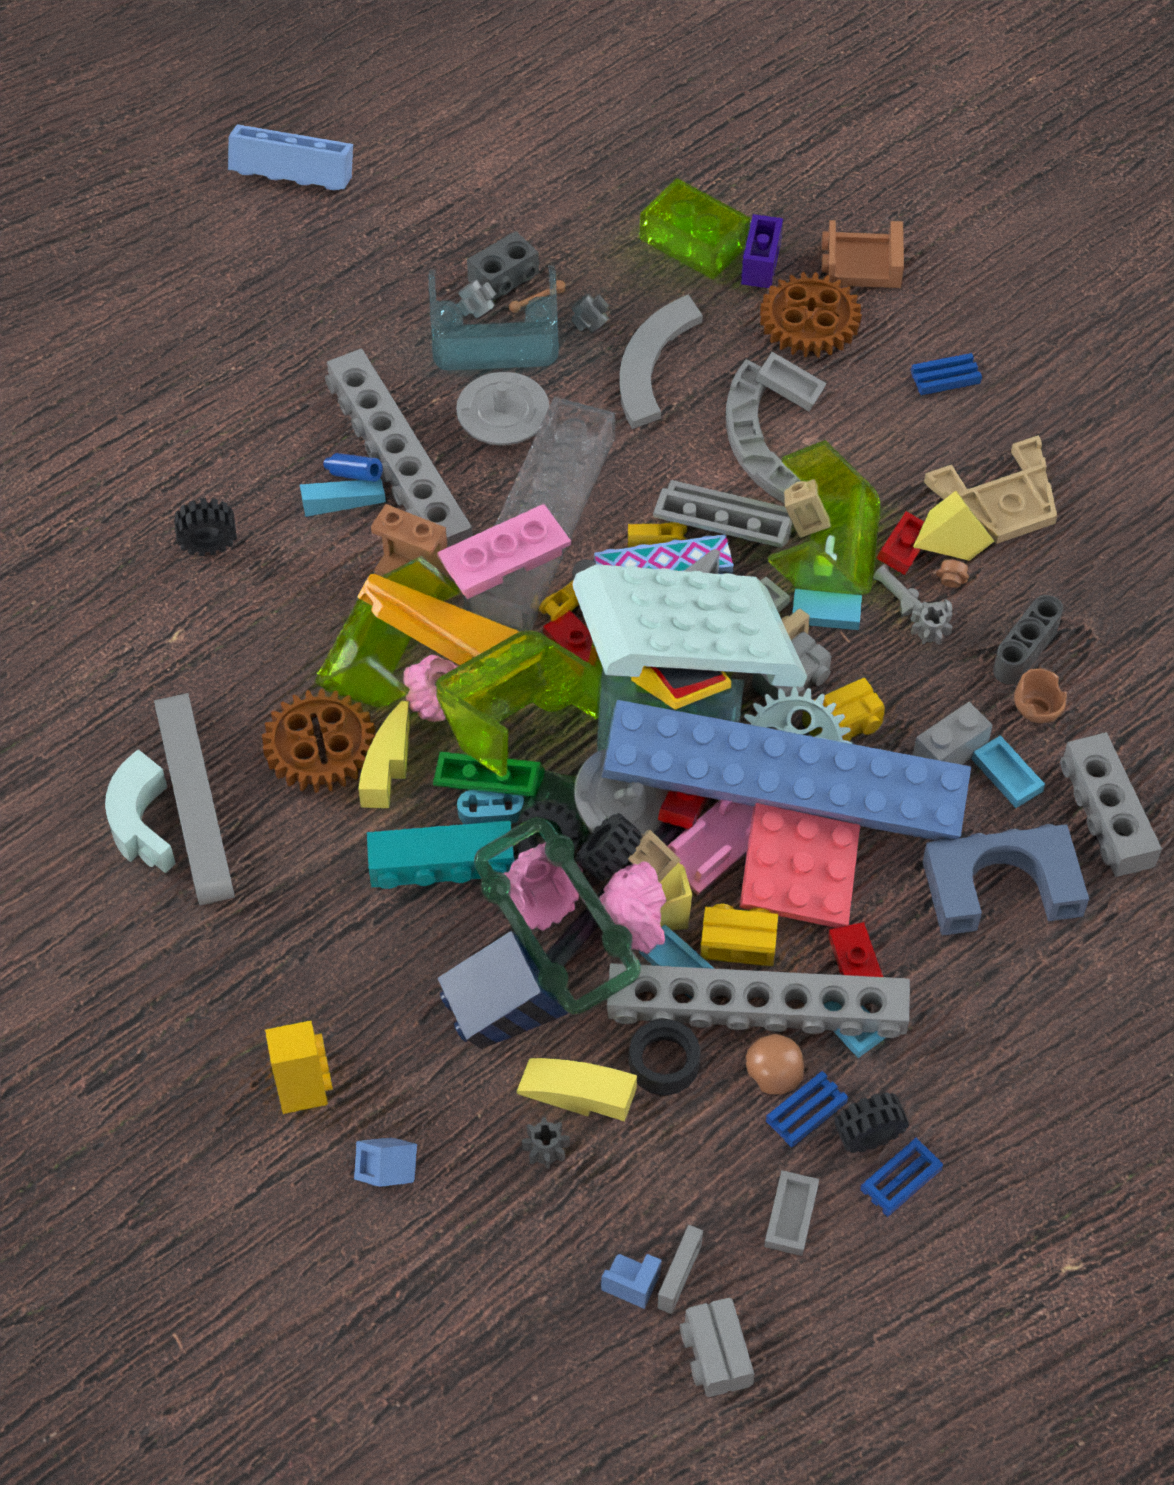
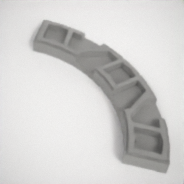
[619,294,703,429]
[726,359,803,504]

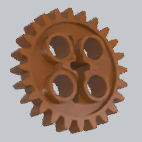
[760,272,862,358]
[262,689,375,793]

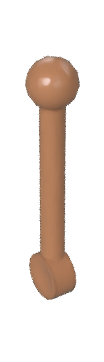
[509,280,565,313]

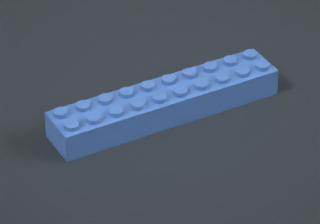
[601,700,971,840]

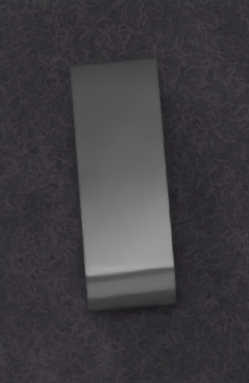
[993,595,1063,684]

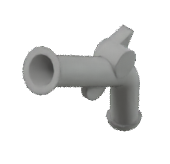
[873,565,952,618]

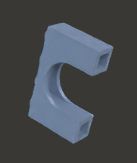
[923,824,1089,936]

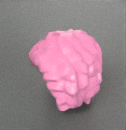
[403,655,485,722]
[497,842,585,931]
[597,862,666,954]

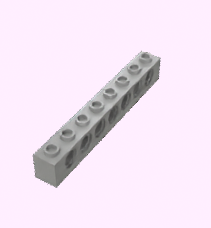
[325,348,473,548]
[607,963,910,1038]

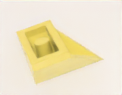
[913,491,994,561]
[660,862,692,930]

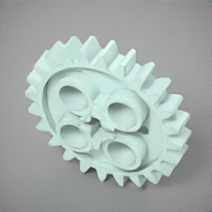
[744,687,852,744]

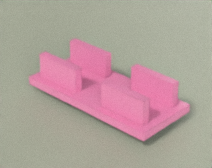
[437,504,571,599]
[667,800,754,895]

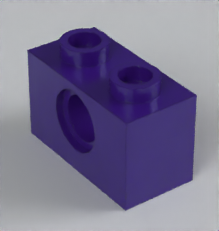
[741,214,783,288]

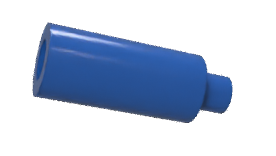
[324,453,383,482]

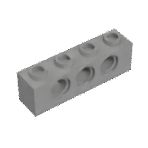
[1060,732,1162,877]

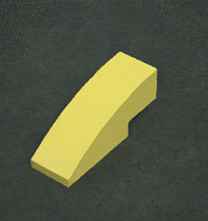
[358,701,410,808]
[517,1058,637,1122]

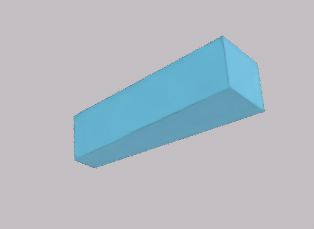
[300,479,386,517]

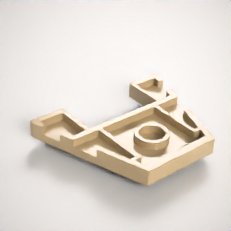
[924,435,1057,544]

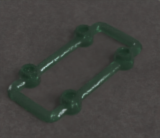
[474,817,641,1014]

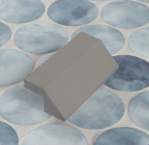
[653,480,794,548]

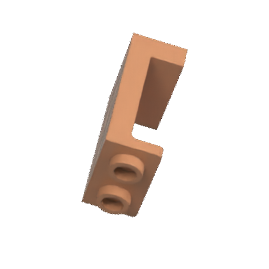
[821,220,904,288]
[371,504,450,598]

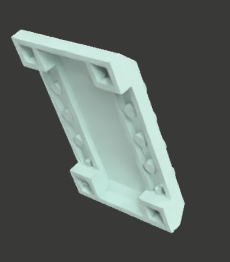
[572,564,807,687]

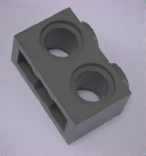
[467,231,539,301]

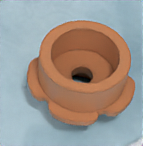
[936,560,969,588]

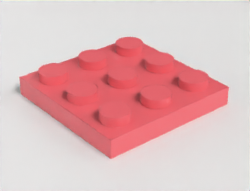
[739,803,860,928]

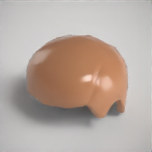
[1014,668,1067,724]
[746,1034,804,1095]

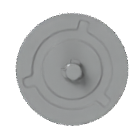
[456,372,549,445]
[575,748,668,834]

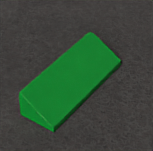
[433,752,545,797]

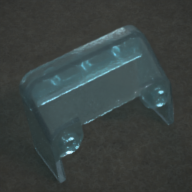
[428,265,559,371]

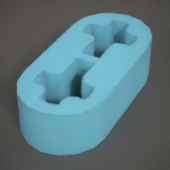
[457,790,525,824]

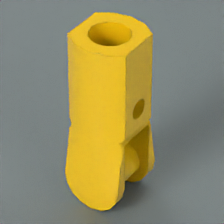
[628,522,687,548]
[539,580,579,621]

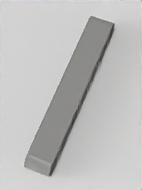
[154,693,235,906]

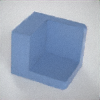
[354,1138,417,1187]
[601,1254,661,1309]

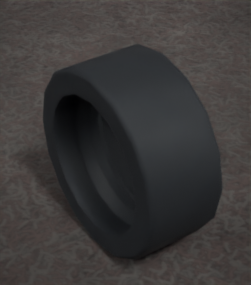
[629,1019,701,1096]

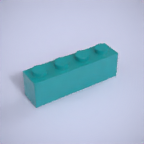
[367,821,514,889]

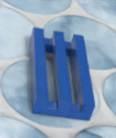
[911,353,982,395]
[766,1071,848,1148]
[860,1138,943,1217]

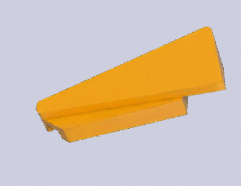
[357,574,525,675]

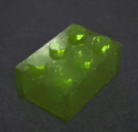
[640,178,751,280]

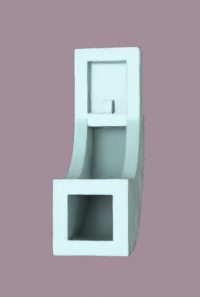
[105,750,176,873]

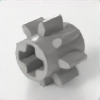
[457,279,496,319]
[911,602,953,645]

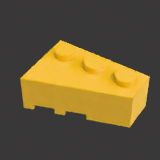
[265,1021,333,1114]

